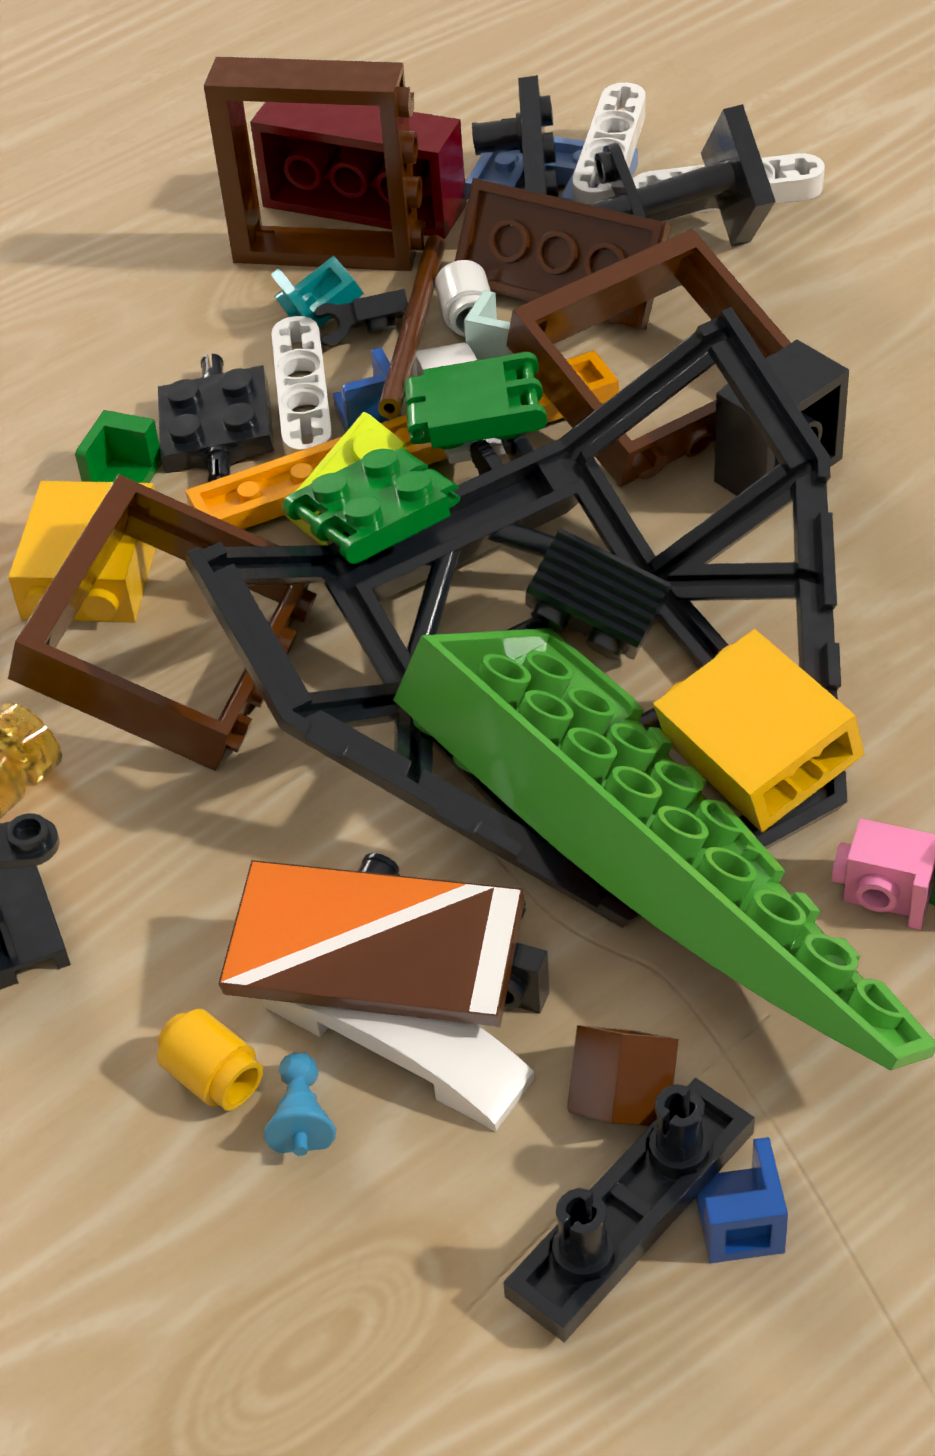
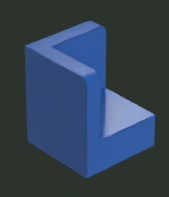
[333,347,401,433]
[696,1137,788,1264]

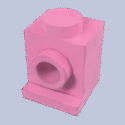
[832,818,935,930]

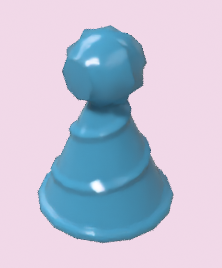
[264,1052,336,1156]

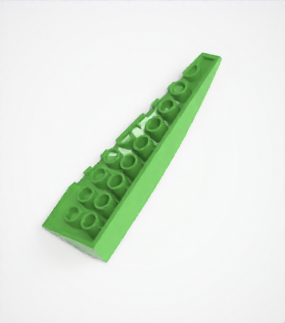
[393,628,935,1071]

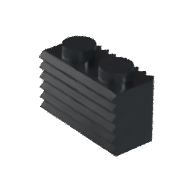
[525,528,671,660]

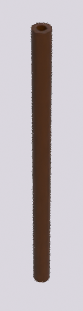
[378,235,446,419]

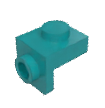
[271,256,364,328]

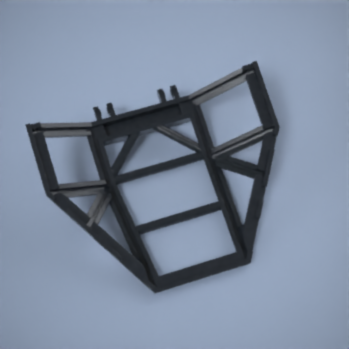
[185,307,848,928]

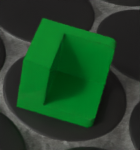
[75,410,162,483]

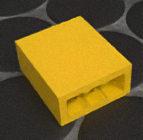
[8,481,156,623]
[653,628,865,832]

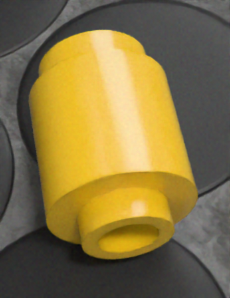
[157,1009,263,1111]

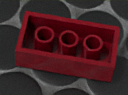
[250,102,467,239]

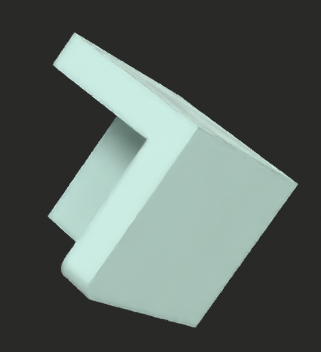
[464,290,513,360]

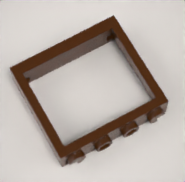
[204,57,426,271]
[506,229,791,487]
[8,474,317,771]

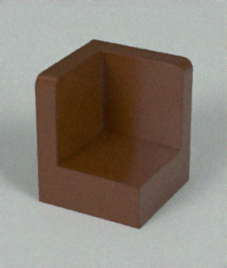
[567,1025,679,1126]

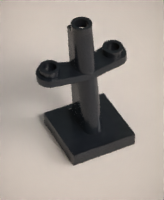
[589,104,776,247]
[0,813,71,990]

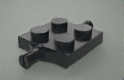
[158,353,274,482]

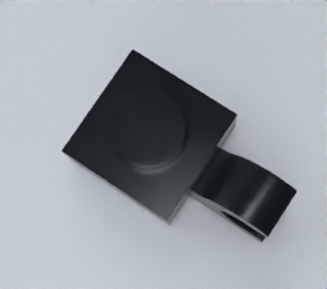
[313,289,408,347]

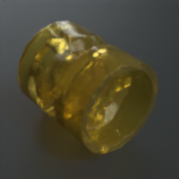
[0,702,63,819]

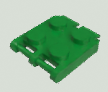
[404,352,548,450]
[282,449,460,564]

